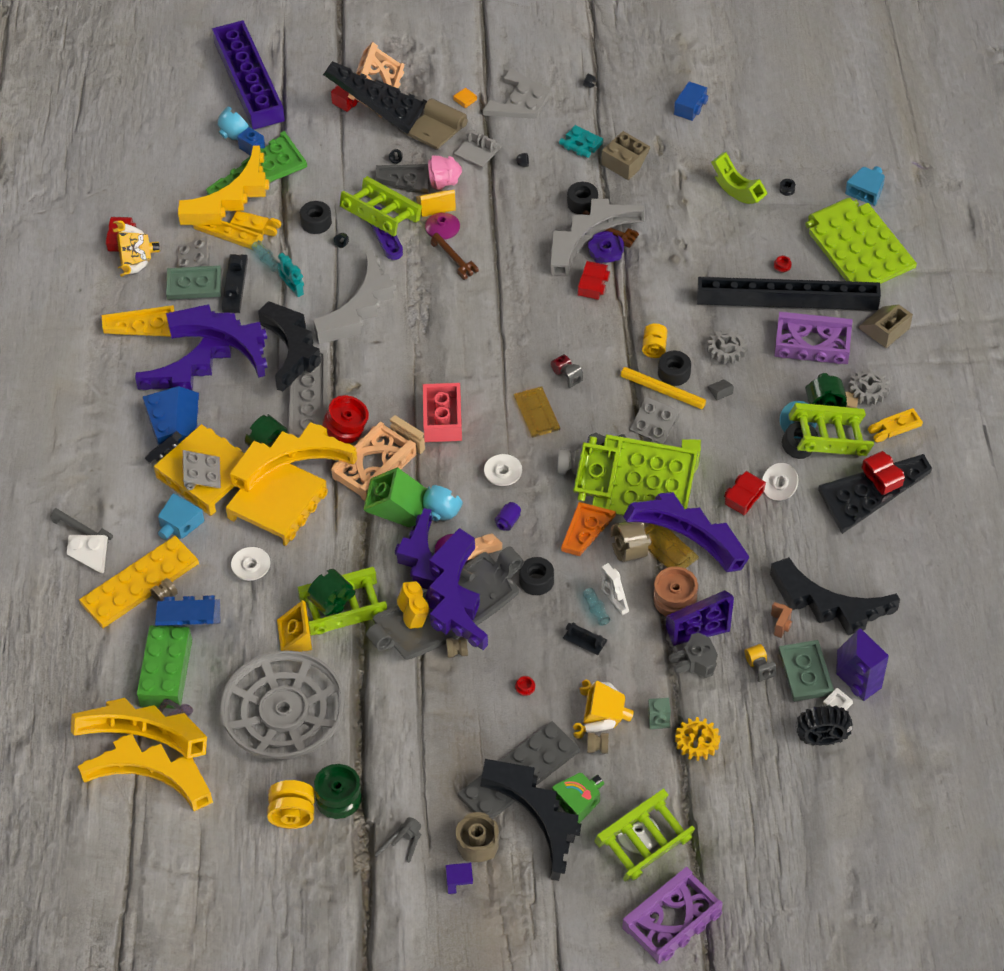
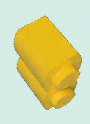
[397,581,429,629]

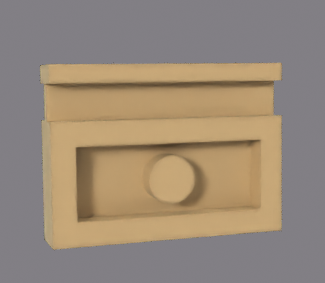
[390,415,425,454]

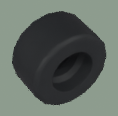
[567,181,598,214]
[299,201,332,234]
[658,350,691,386]
[782,422,818,459]
[519,557,554,595]

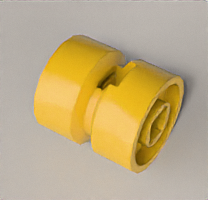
[642,323,668,358]

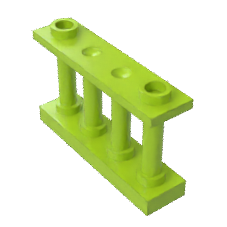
[339,176,422,236]
[788,403,874,456]
[297,567,387,636]
[594,788,695,882]

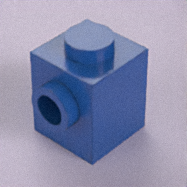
[237,127,265,156]

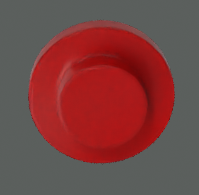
[774,255,792,272]
[515,676,535,696]

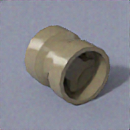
[150,578,178,602]
[446,636,468,658]
[587,732,609,754]

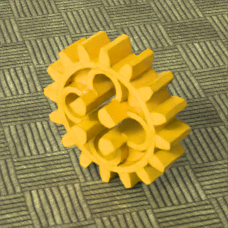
[675,717,720,761]

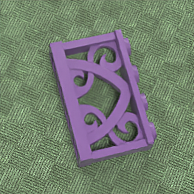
[774,312,853,364]
[622,867,723,964]

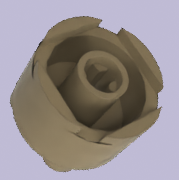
[611,522,651,562]
[456,812,499,862]

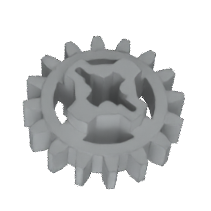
[707,328,748,364]
[849,368,890,405]

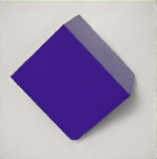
[446,862,473,894]

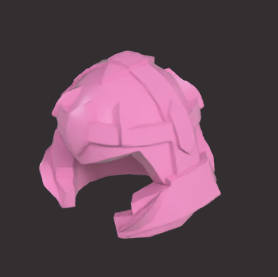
[428,155,462,191]

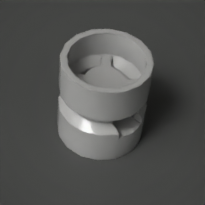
[558,449,581,475]

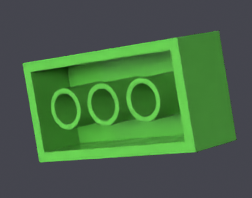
[137,625,192,709]

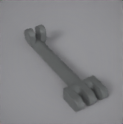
[51,508,113,544]

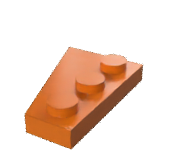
[561,502,616,556]

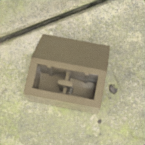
[601,131,650,180]
[858,304,913,348]

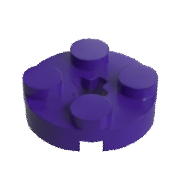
[588,231,624,263]

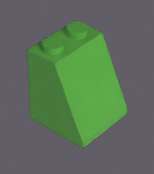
[364,467,427,528]

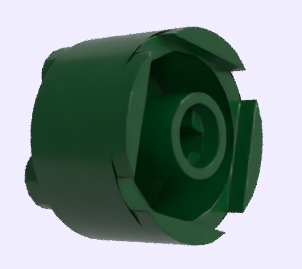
[805,373,847,407]
[245,414,287,447]
[307,569,356,615]

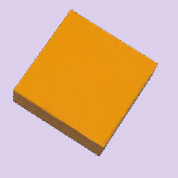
[453,88,477,108]

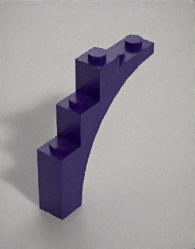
[166,304,268,378]
[135,312,232,391]
[623,492,750,572]
[395,508,480,621]
[429,528,488,650]

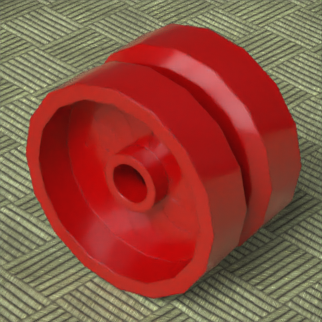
[322,395,369,444]

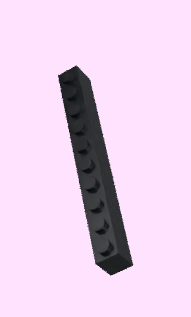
[697,277,881,310]

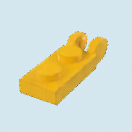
[230,211,282,237]
[867,408,923,443]

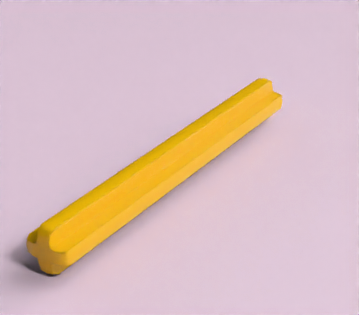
[621,367,706,409]

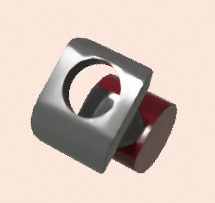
[551,354,583,388]

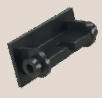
[563,622,608,655]

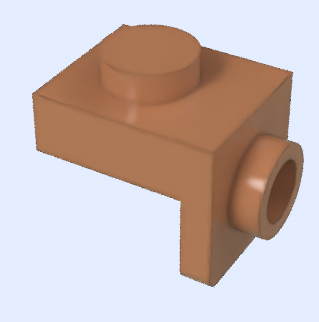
[771,602,792,638]

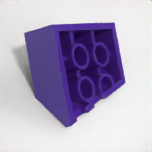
[666,590,734,646]
[836,628,889,701]

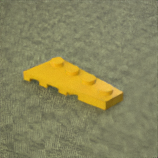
[101,305,175,337]

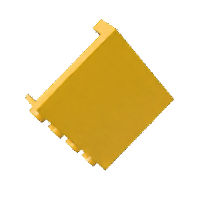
[154,424,244,516]
[226,463,328,546]

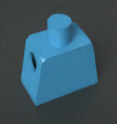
[845,166,885,206]
[158,493,205,540]

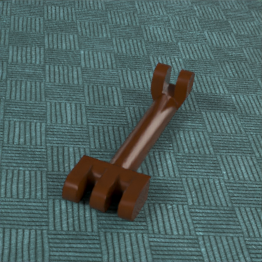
[583,210,639,248]
[431,233,479,280]

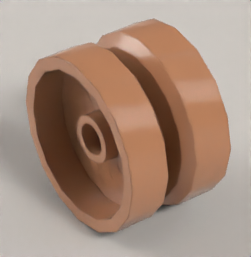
[653,566,698,616]

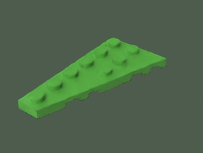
[206,131,307,195]

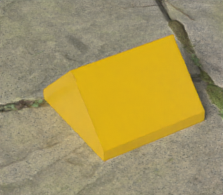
[416,190,456,217]
[277,600,312,652]

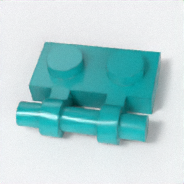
[559,125,603,158]
[277,253,304,297]

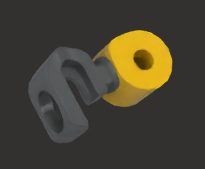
[744,644,776,682]

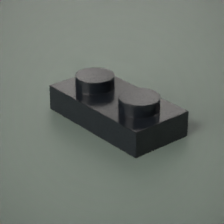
[145,431,182,464]

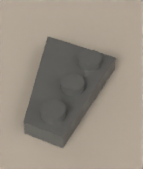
[376,164,428,194]

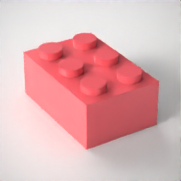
[423,383,462,442]

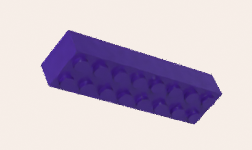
[212,20,285,130]

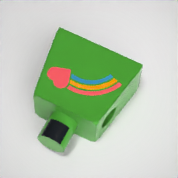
[552,773,604,823]

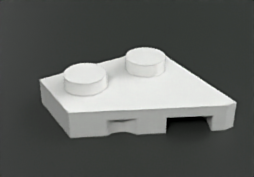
[67,535,108,574]
[601,563,629,615]

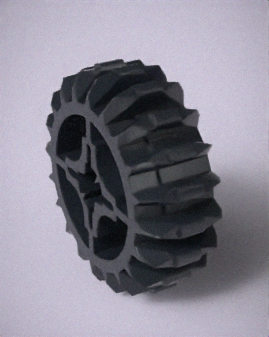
[796,705,853,746]

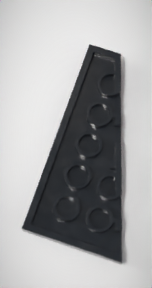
[323,61,427,134]
[818,454,932,534]

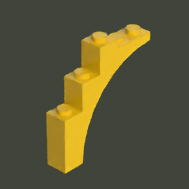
[178,146,270,225]
[230,422,357,492]
[71,698,207,759]
[78,733,213,811]

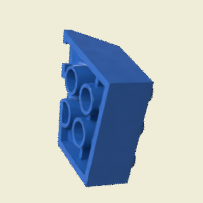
[143,386,199,450]
[155,595,221,626]

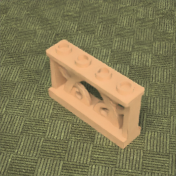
[348,42,405,118]
[331,422,417,501]

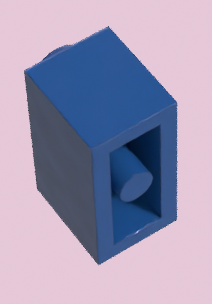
[674,81,709,121]

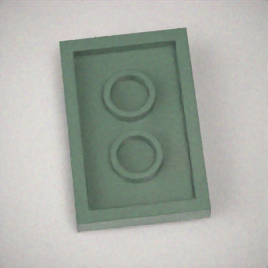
[166,265,221,300]
[778,640,834,702]

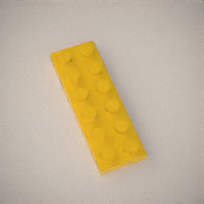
[79,536,199,628]

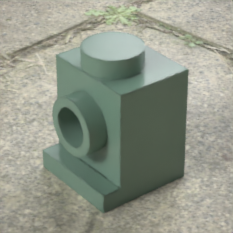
[648,698,671,729]

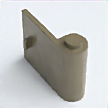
[404,98,468,150]

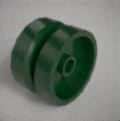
[314,764,361,819]

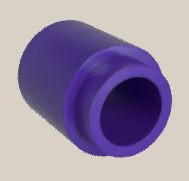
[495,502,521,531]

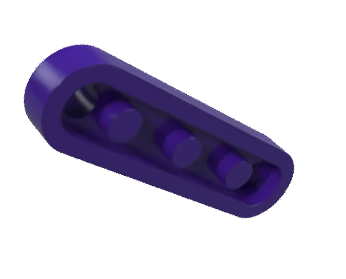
[369,206,403,260]

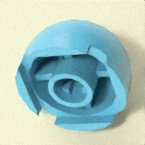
[218,106,249,141]
[423,485,463,521]

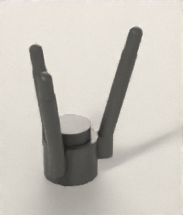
[374,817,422,863]

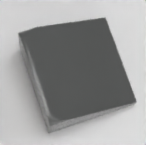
[708,379,734,400]

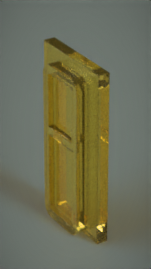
[514,386,560,438]
[644,524,699,568]

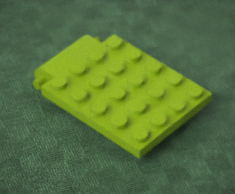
[805,197,917,284]
[573,434,698,516]

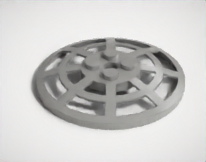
[221,651,345,760]

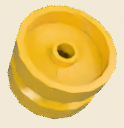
[267,780,315,829]

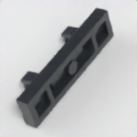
[222,254,248,313]

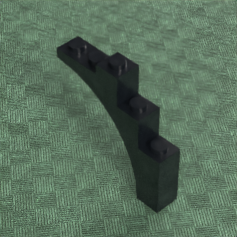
[258,301,321,392]
[770,557,900,635]
[480,759,582,881]

